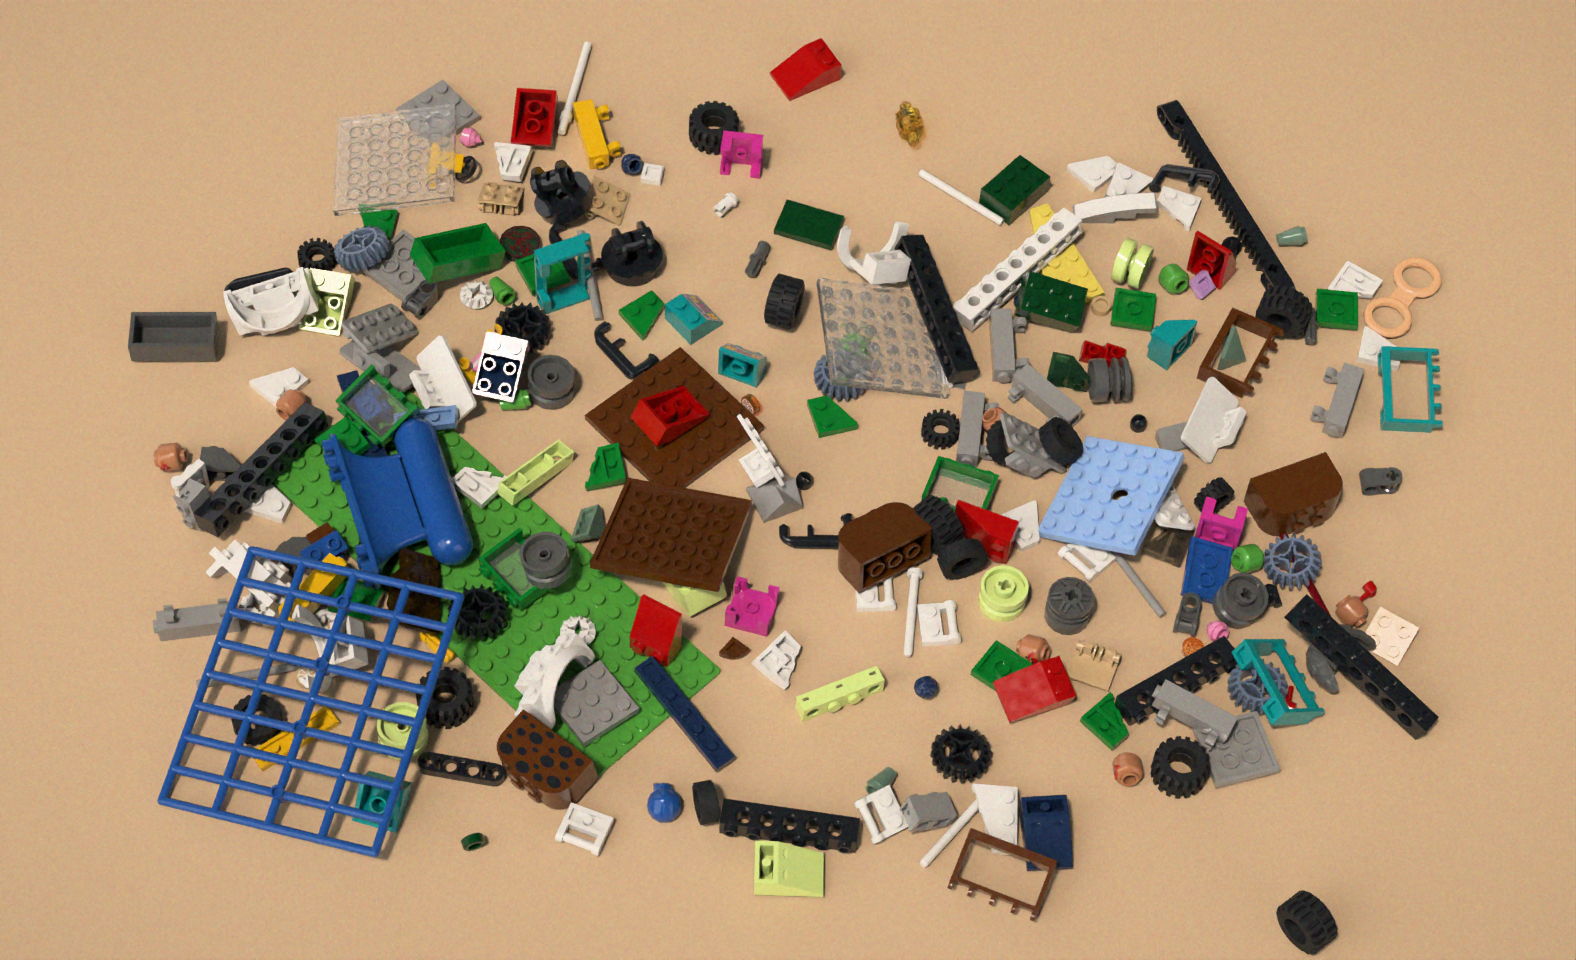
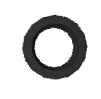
[692,780,720,825]

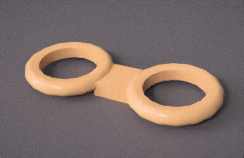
[1363,257,1442,338]

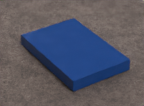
[1180,536,1233,604]

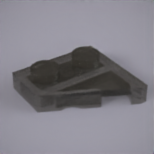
[1141,527,1195,568]

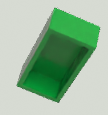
[410,223,506,284]

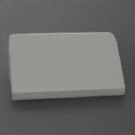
[1155,421,1189,451]

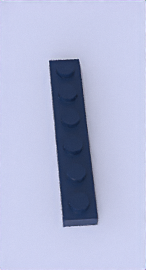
[634,656,735,772]

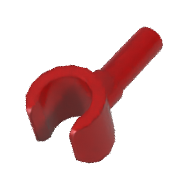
[1359,581,1377,602]
[1285,686,1297,709]

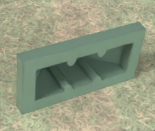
[1217,326,1246,370]
[571,504,605,542]

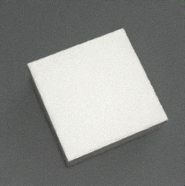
[640,163,664,186]

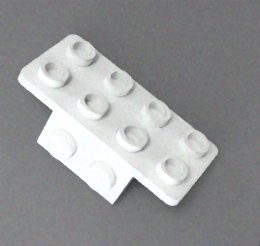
[409,336,477,423]
[1181,377,1247,463]
[737,414,785,488]
[1154,485,1195,530]

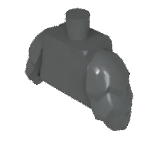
[1301,624,1376,693]

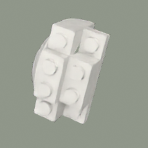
[223,267,319,336]
[205,540,293,627]
[514,633,595,730]

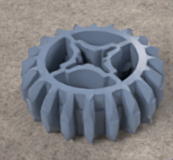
[334,225,390,272]
[813,349,870,402]
[1263,533,1322,590]
[1227,658,1288,716]

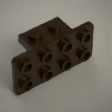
[387,548,440,635]

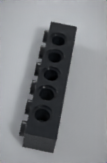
[1115,636,1237,726]
[719,798,860,853]

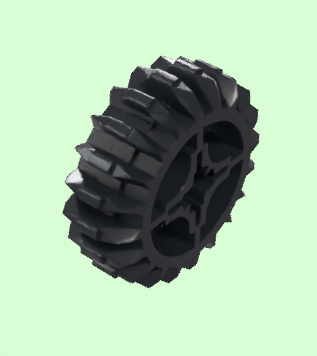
[494,302,551,353]
[448,584,508,642]
[930,724,992,784]

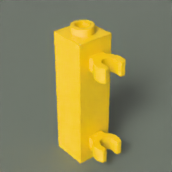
[573,99,621,170]
[278,553,348,622]

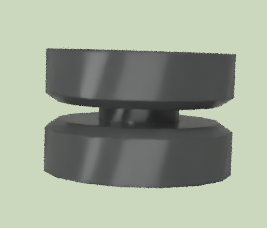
[527,355,575,410]
[519,532,573,589]
[1212,572,1269,629]

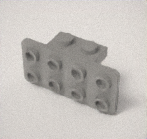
[341,303,418,353]
[339,340,421,393]
[1000,412,1066,479]

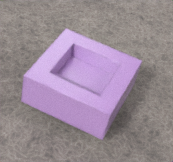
[1189,270,1215,299]

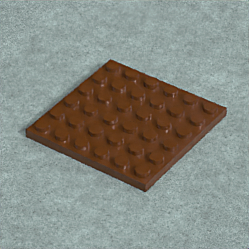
[585,347,764,488]
[590,477,752,592]

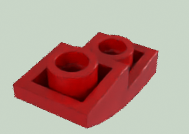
[1079,340,1126,367]

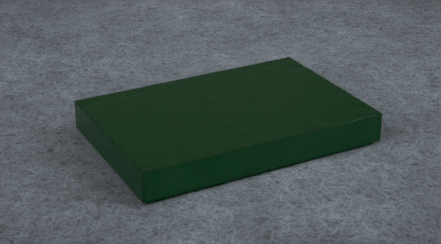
[774,199,844,250]

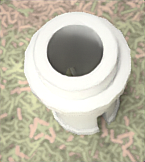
[713,192,738,217]

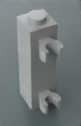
[989,308,1029,383]
[1310,363,1364,439]
[1008,364,1083,427]
[956,390,999,467]
[153,598,241,641]
[1152,679,1238,751]

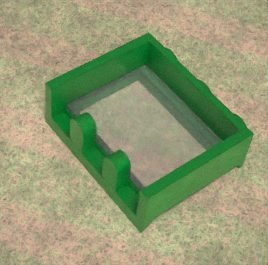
[335,364,420,448]
[921,456,999,512]
[479,528,549,612]

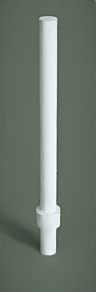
[558,42,592,135]

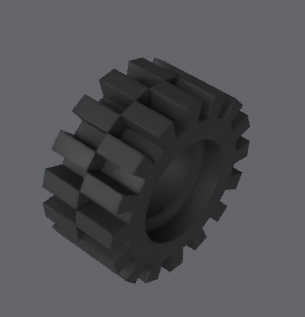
[297,238,336,271]
[921,409,960,450]
[1194,477,1235,514]

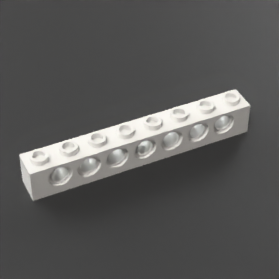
[953,208,1083,332]

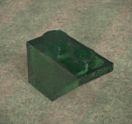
[1047,352,1090,392]

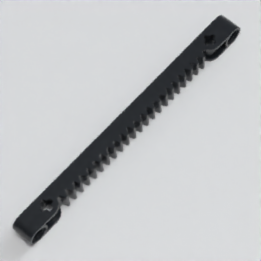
[1156,100,1295,290]

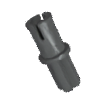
[745,241,771,277]
[1304,307,1318,345]

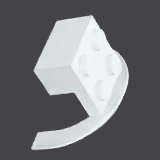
[837,221,911,286]
[292,605,369,693]

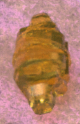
[895,101,924,147]

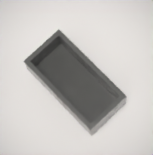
[128,312,219,361]

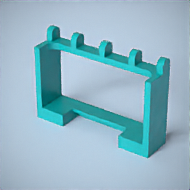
[534,233,591,314]
[1377,346,1443,433]
[1231,639,1325,725]

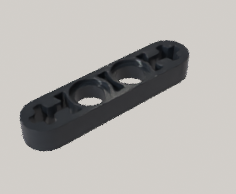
[418,752,505,787]

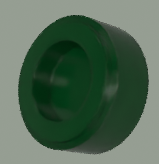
[461,833,485,851]

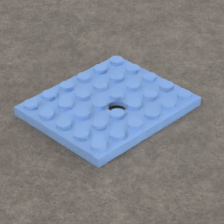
[1038,436,1185,556]

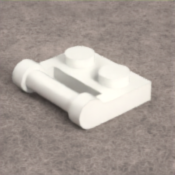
[171,459,210,506]
[1058,543,1116,582]
[855,577,896,612]
[917,600,961,647]
[853,785,909,844]
[555,802,614,856]

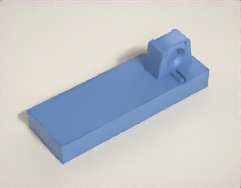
[393,405,458,430]

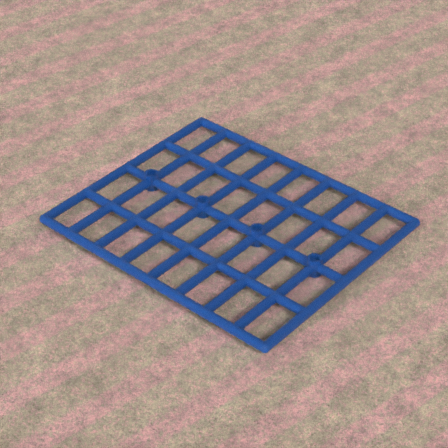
[157,546,465,858]

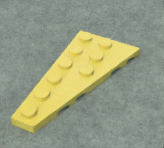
[1029,203,1105,304]

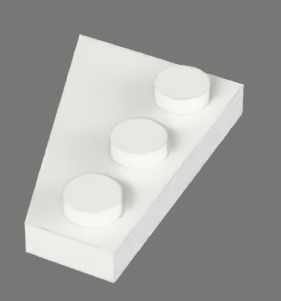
[971,784,1018,856]

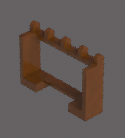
[1197,307,1285,398]
[947,828,1057,922]

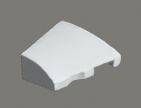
[751,630,801,690]

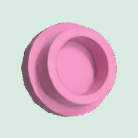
[460,127,482,147]
[1207,621,1229,641]

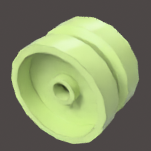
[1111,238,1154,289]
[978,565,1029,622]
[377,702,428,760]

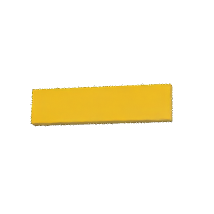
[252,706,339,772]

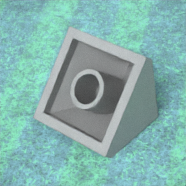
[746,473,803,523]

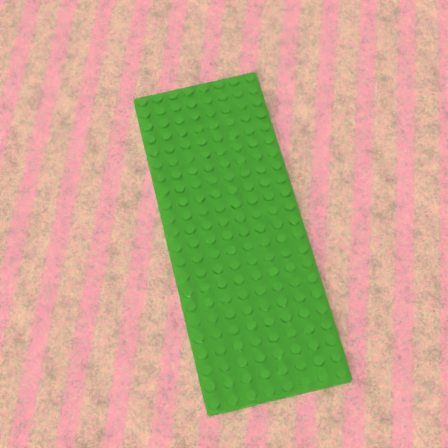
[272,389,720,777]

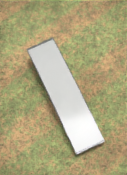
[1072,193,1157,223]

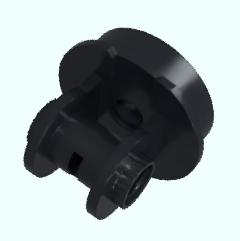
[530,160,593,225]
[601,221,663,286]

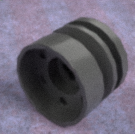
[1087,357,1132,402]
[1044,577,1094,635]

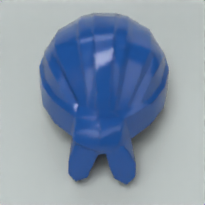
[647,783,682,823]

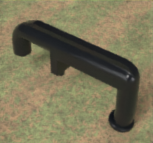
[1149,164,1220,193]
[549,224,604,279]
[224,267,298,292]
[594,321,659,379]
[779,513,853,549]

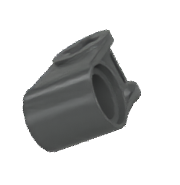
[401,279,439,320]
[1359,467,1402,496]
[1172,593,1201,637]

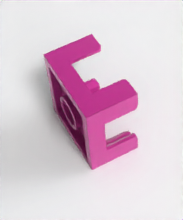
[720,131,764,179]
[1195,497,1248,551]
[725,576,780,637]

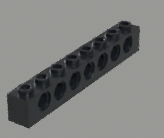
[895,235,978,383]
[193,402,329,537]
[1284,594,1439,740]

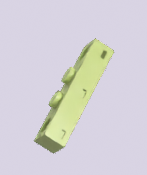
[497,439,574,506]
[795,666,885,722]

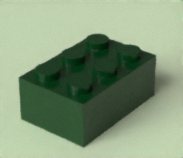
[979,155,1051,226]
[1014,271,1088,333]

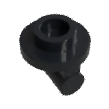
[1221,236,1242,258]
[1265,584,1282,608]

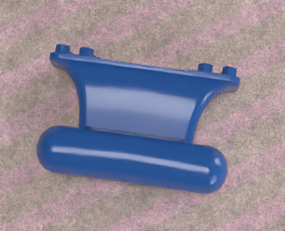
[321,418,473,590]

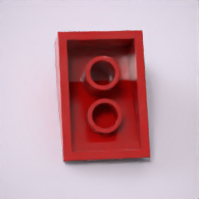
[770,38,841,101]
[511,88,558,147]
[1186,230,1237,290]
[631,385,710,446]
[955,500,1019,564]
[629,594,682,667]
[993,656,1076,723]

